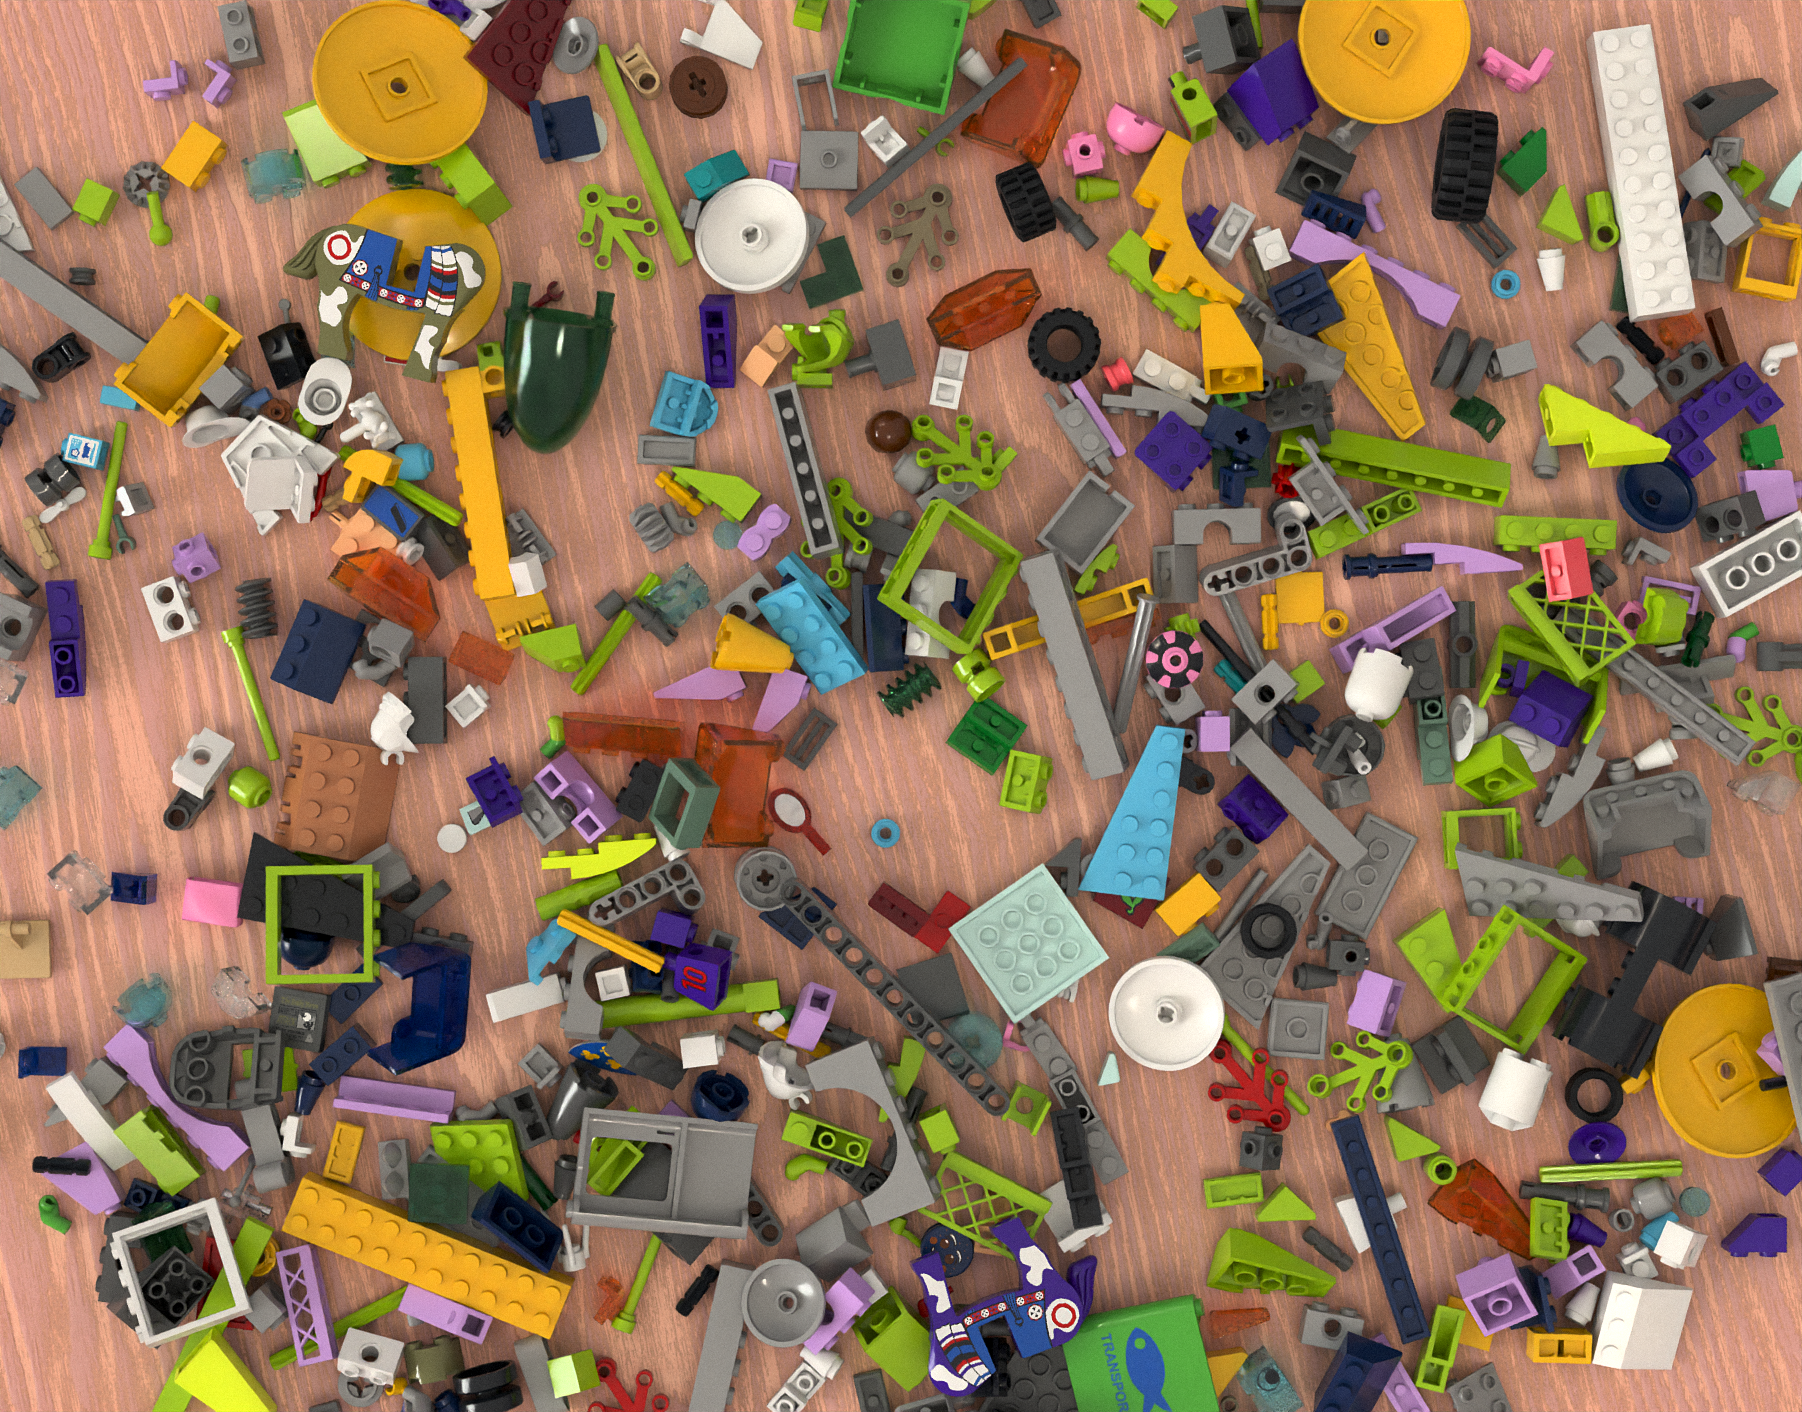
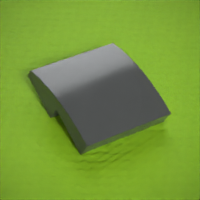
[897,953,970,1024]

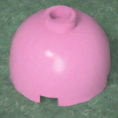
[1106,102,1165,156]

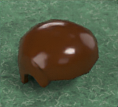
[865,410,912,453]

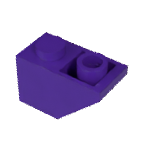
[1721,1213,1787,1257]

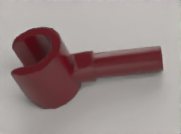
[527,281,564,314]

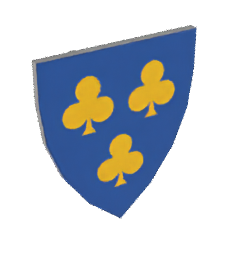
[568,1027,637,1076]

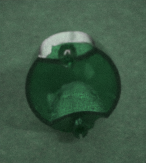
[503,281,617,454]

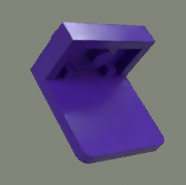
[1134,411,1213,493]

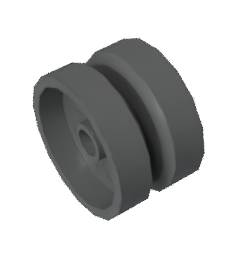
[1430,327,1494,401]

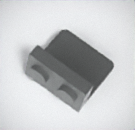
[1266,380,1335,446]

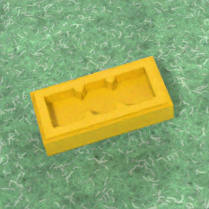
[322,1120,366,1184]

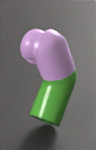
[1726,622,1759,663]

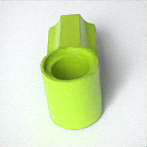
[1584,191,1619,252]

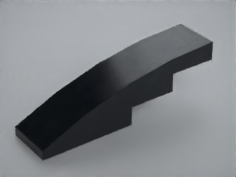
[1050,1107,1104,1231]

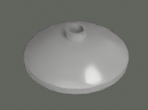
[741,1259,826,1348]

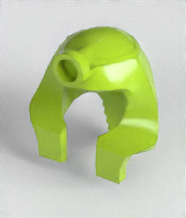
[782,309,854,374]

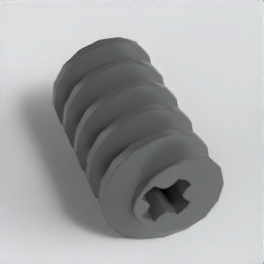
[235,578,278,639]

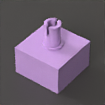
[1455,1253,1538,1337]

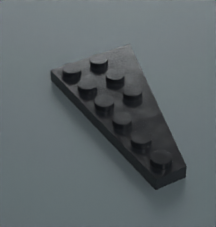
[237,832,416,950]

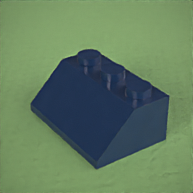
[863,584,909,673]
[270,599,367,704]
[471,1181,564,1274]
[1313,1331,1402,1412]

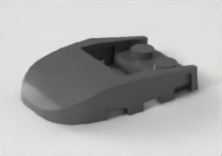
[169,1026,288,1111]

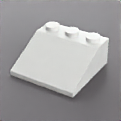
[1590,1270,1693,1370]

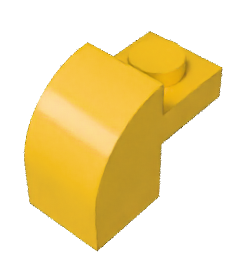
[342,450,404,503]

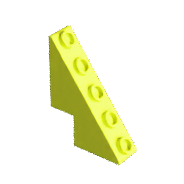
[1538,384,1672,468]

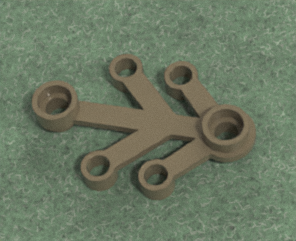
[877,184,959,287]

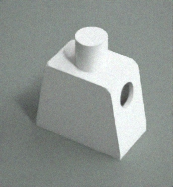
[1333,1192,1407,1253]

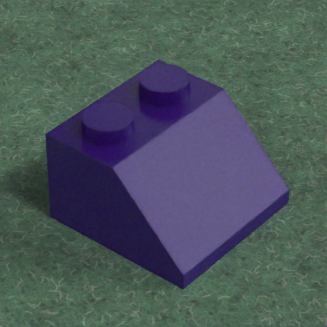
[1508,670,1595,748]

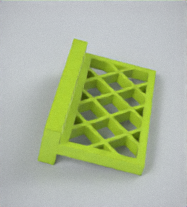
[1507,569,1636,688]
[917,1150,1053,1261]

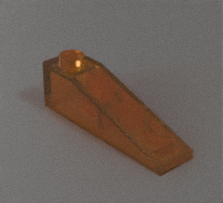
[1427,1158,1537,1261]

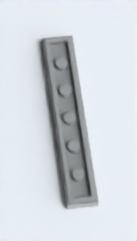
[1230,727,1368,871]

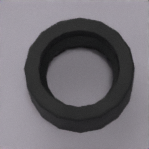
[1240,903,1297,959]
[1565,1067,1623,1123]

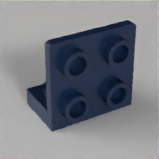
[528,95,601,164]
[1509,1265,1557,1333]

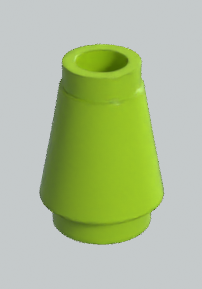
[1075,175,1119,204]

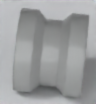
[843,543,874,573]

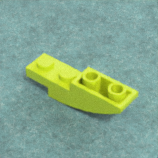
[541,833,658,879]

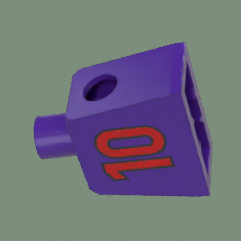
[663,943,733,1011]

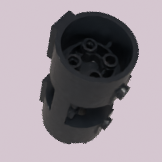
[1552,881,1718,1079]

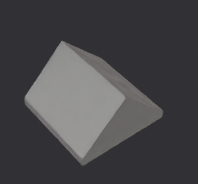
[795,1206,874,1282]

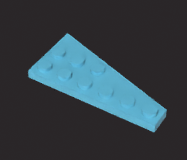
[1078,725,1185,900]

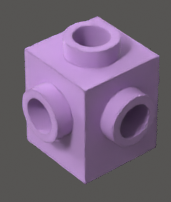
[172,532,221,583]

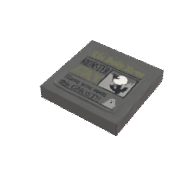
[268,986,331,1053]

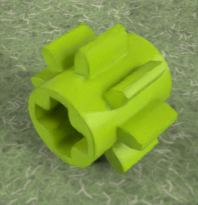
[1164,613,1201,640]

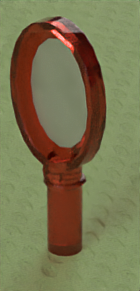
[768,788,832,856]

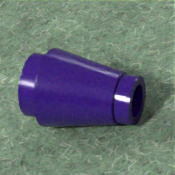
[1567,1213,1607,1248]

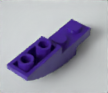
[45,579,86,698]

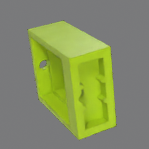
[1441,806,1523,869]

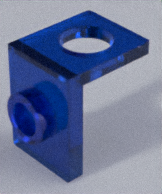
[18,1046,67,1079]

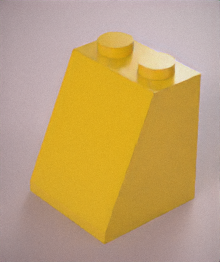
[1200,302,1264,395]

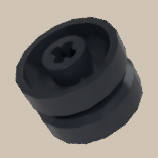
[452,1360,524,1412]

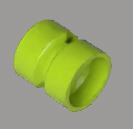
[952,648,1006,703]

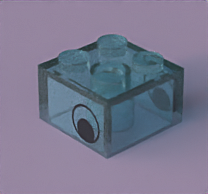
[1236,1345,1304,1412]

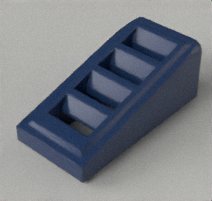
[1301,190,1366,239]

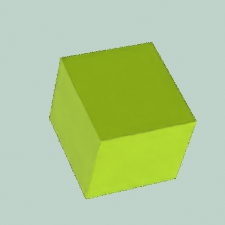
[547,1349,601,1398]

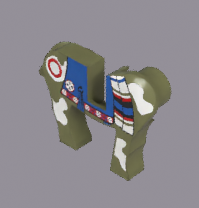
[283,224,486,383]

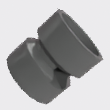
[25,453,81,507]

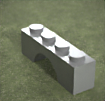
[560,924,616,1041]

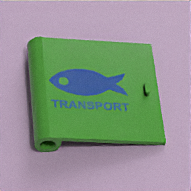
[1062,1294,1220,1412]

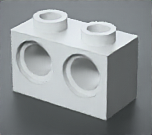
[141,576,201,643]
[680,1029,726,1069]

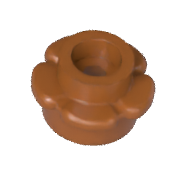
[263,398,292,424]

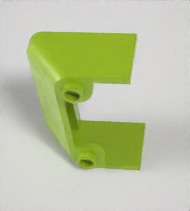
[1478,625,1608,745]

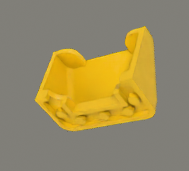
[113,292,246,428]

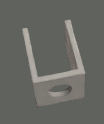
[792,69,839,131]

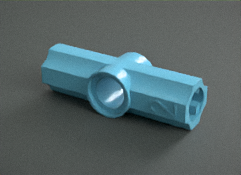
[775,551,851,626]

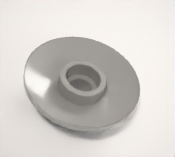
[553,17,599,74]

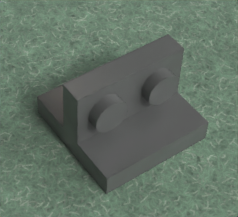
[1411,1015,1491,1094]

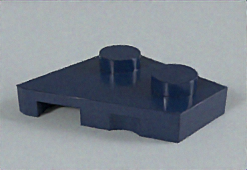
[758,886,837,950]

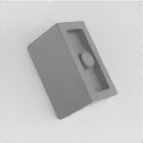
[1152,545,1198,604]
[342,842,412,900]

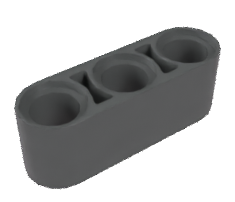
[747,1176,784,1247]

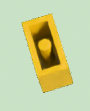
[161,121,228,192]
[1154,871,1221,936]

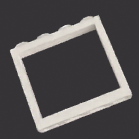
[110,1197,253,1349]

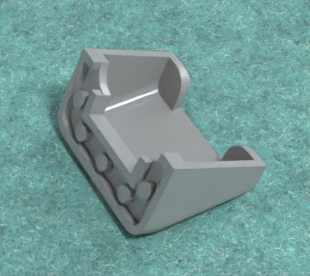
[1583,770,1712,880]

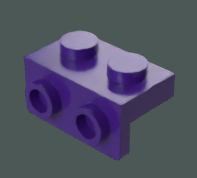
[466,756,524,828]

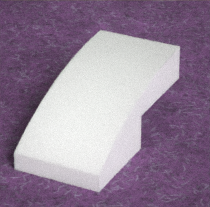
[929,345,969,410]

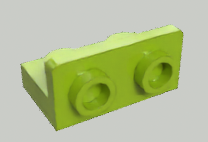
[999,749,1053,814]
[1530,1197,1570,1264]

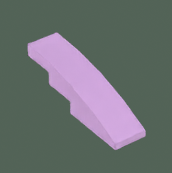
[1401,543,1523,575]

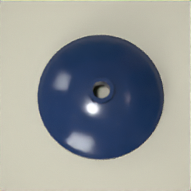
[1616,458,1698,533]

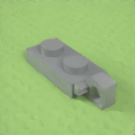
[1019,1014,1078,1080]

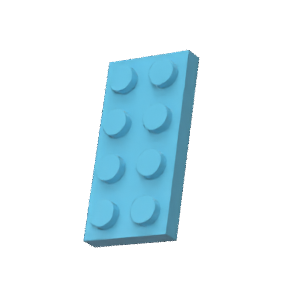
[755,577,869,695]

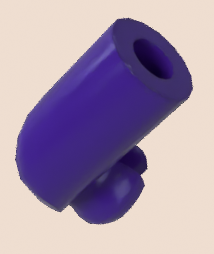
[428,0,471,21]

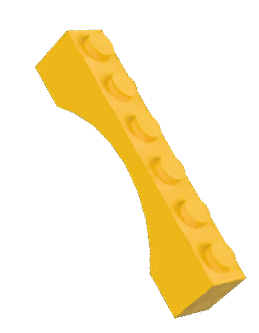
[982,577,1157,661]

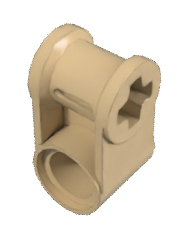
[614,42,663,100]

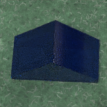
[110,872,157,905]

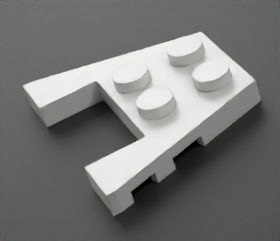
[221,414,341,536]

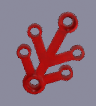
[1208,1038,1291,1132]
[587,1357,669,1412]

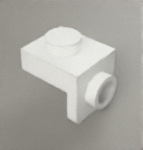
[861,115,910,168]
[1249,225,1291,271]
[445,684,491,728]
[280,1112,316,1158]

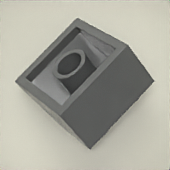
[1275,131,1357,214]

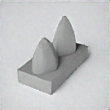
[378,1139,414,1200]

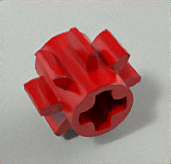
[1271,463,1301,498]

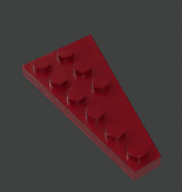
[463,0,572,116]

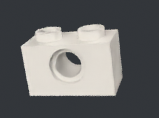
[171,727,235,800]
[1654,1220,1708,1270]
[337,1327,404,1385]

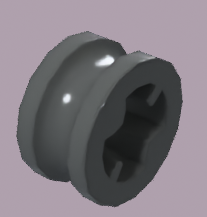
[69,267,96,285]

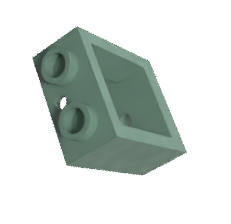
[648,758,721,850]

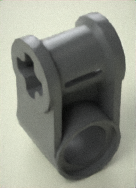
[163,788,216,831]

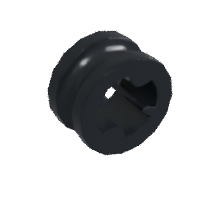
[491,410,519,439]

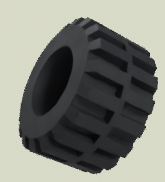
[995,162,1056,243]
[1027,307,1101,383]

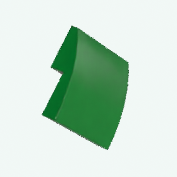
[945,698,1028,776]

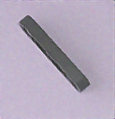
[356,879,452,959]

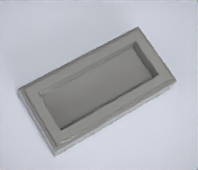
[14,167,75,230]
[637,435,697,467]

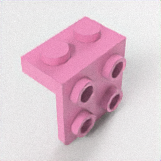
[1477,46,1554,94]

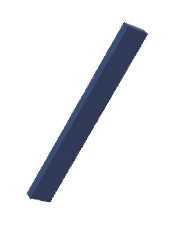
[1330,1114,1431,1345]

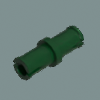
[1681,611,1715,668]

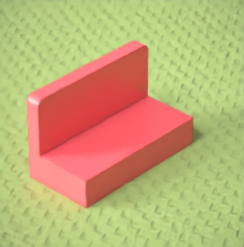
[1539,537,1593,602]

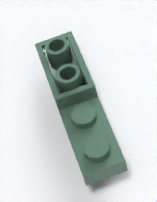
[1413,666,1453,786]

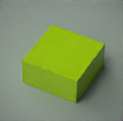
[1136,0,1178,29]

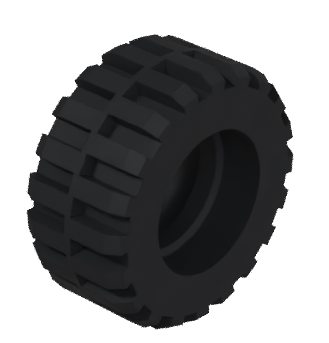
[1431,108,1498,224]

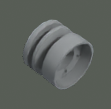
[734,845,797,911]

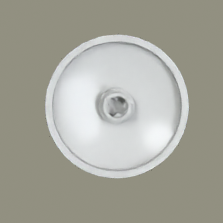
[695,178,809,294]
[1109,956,1225,1071]

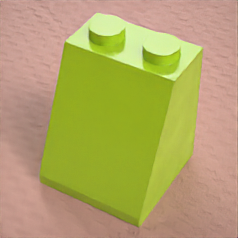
[282,99,372,188]
[851,1285,930,1392]

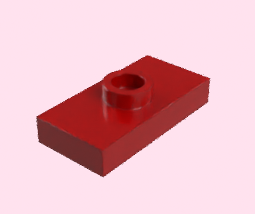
[914,890,971,954]

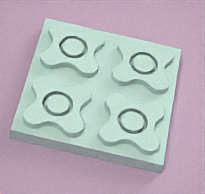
[948,863,1109,1024]

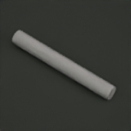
[1213,868,1268,942]

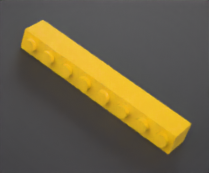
[442,366,517,601]

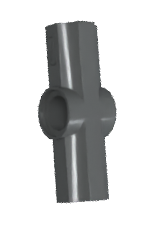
[1447,601,1478,688]

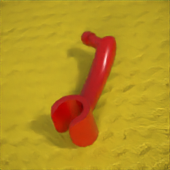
[310,467,332,522]

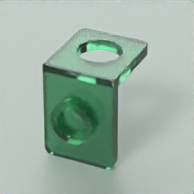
[1450,395,1506,443]

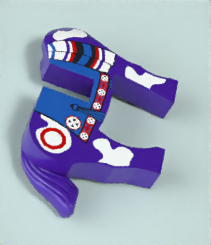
[909,1215,1098,1397]

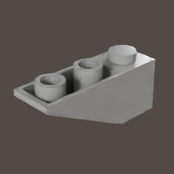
[44,1056,130,1127]

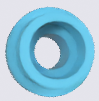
[1491,270,1520,299]
[871,819,900,848]

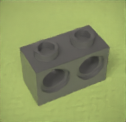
[1654,341,1723,404]
[1695,490,1766,544]
[1192,826,1260,892]

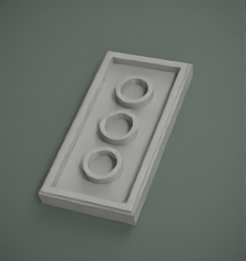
[1314,812,1418,940]

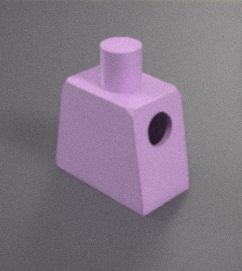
[1737,470,1802,521]

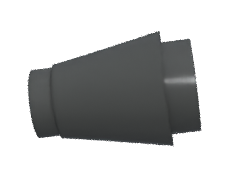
[1293,962,1338,991]
[553,1154,577,1200]

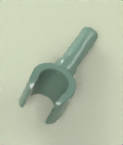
[112,514,136,554]

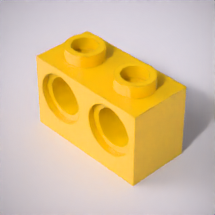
[1526,1326,1592,1364]

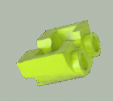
[1635,587,1689,646]

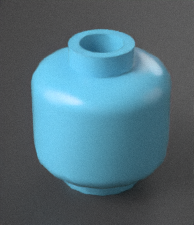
[394,443,434,481]

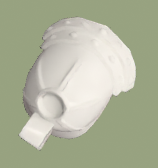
[370,691,419,765]
[758,1040,814,1110]

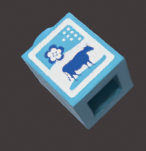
[61,433,110,471]

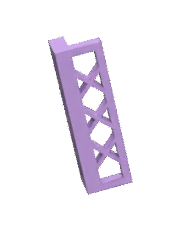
[333,1074,456,1124]
[275,1244,339,1367]

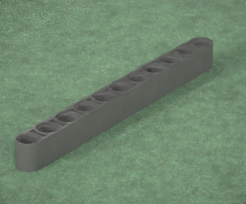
[779,877,1010,1116]

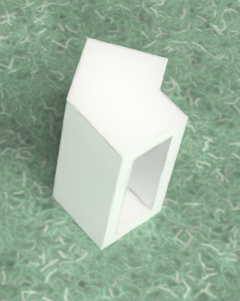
[508,552,547,597]

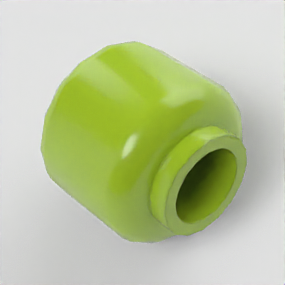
[228,766,272,809]

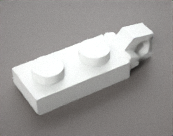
[1132,349,1212,405]

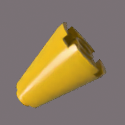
[710,613,794,674]

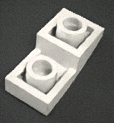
[766,1360,827,1412]

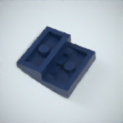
[1267,264,1346,337]

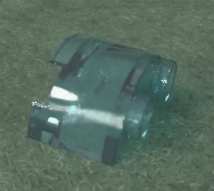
[643,562,710,628]
[0,765,42,831]

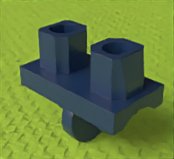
[628,940,664,995]

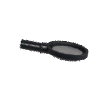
[1267,496,1345,533]

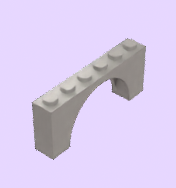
[805,1036,941,1227]

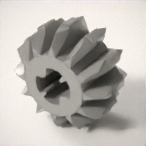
[629,502,674,553]

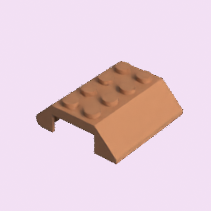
[274,731,403,861]

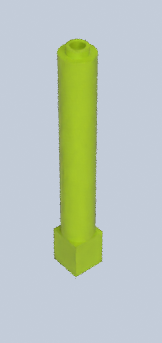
[566,978,781,1029]

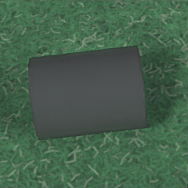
[594,589,627,621]

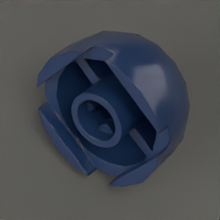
[281,926,336,970]
[690,1070,750,1122]

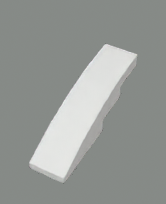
[46,1070,136,1171]

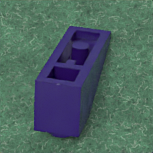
[699,294,737,388]

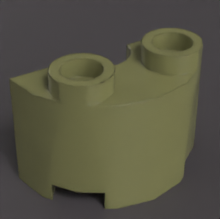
[403,1335,465,1384]

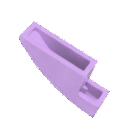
[1329,586,1457,674]

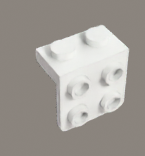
[244,455,318,523]
[1040,1179,1113,1253]

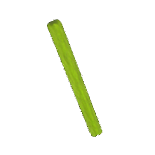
[269,1285,408,1370]

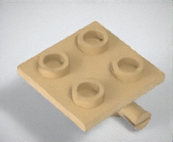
[0,920,52,979]

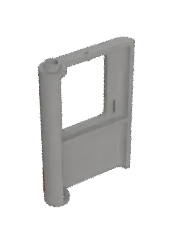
[565,1107,758,1240]

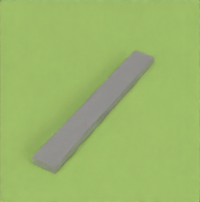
[1553,601,1756,766]

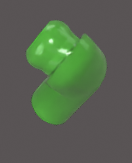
[39,1195,72,1235]

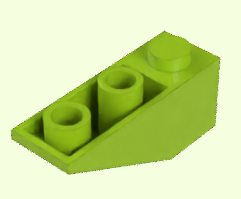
[671,466,762,523]
[781,1108,873,1167]

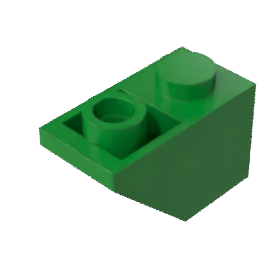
[1496,127,1547,197]

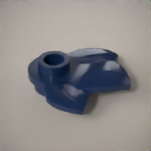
[1272,703,1320,758]

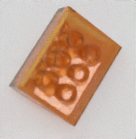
[562,712,686,761]

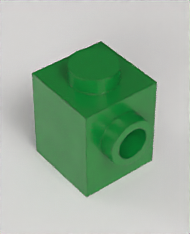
[1740,424,1784,470]

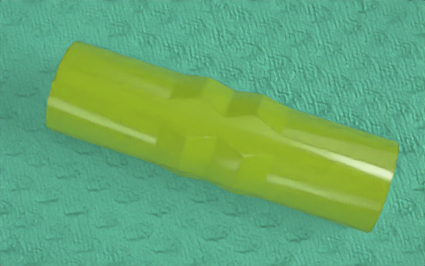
[535,869,624,921]

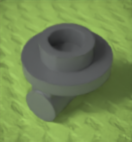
[391,874,420,903]

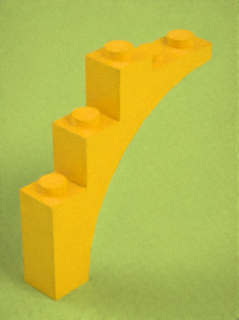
[1131,130,1245,310]

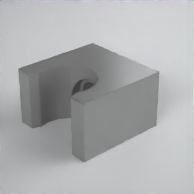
[0,592,48,661]

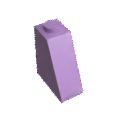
[40,1142,127,1215]

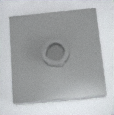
[800,130,859,191]
[1266,997,1329,1060]

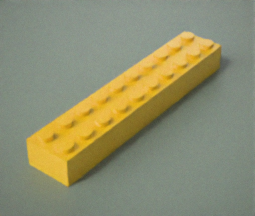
[281,1171,575,1340]

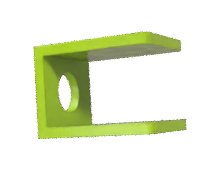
[1000,1080,1052,1136]

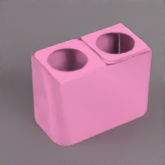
[182,876,243,928]

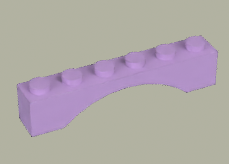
[1288,219,1461,330]
[103,1020,251,1171]

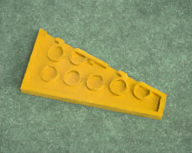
[1317,251,1426,442]

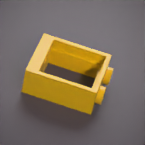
[1731,217,1802,303]

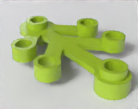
[577,184,659,281]
[912,415,1002,491]
[800,477,873,590]
[1706,686,1802,767]
[1307,1031,1413,1113]

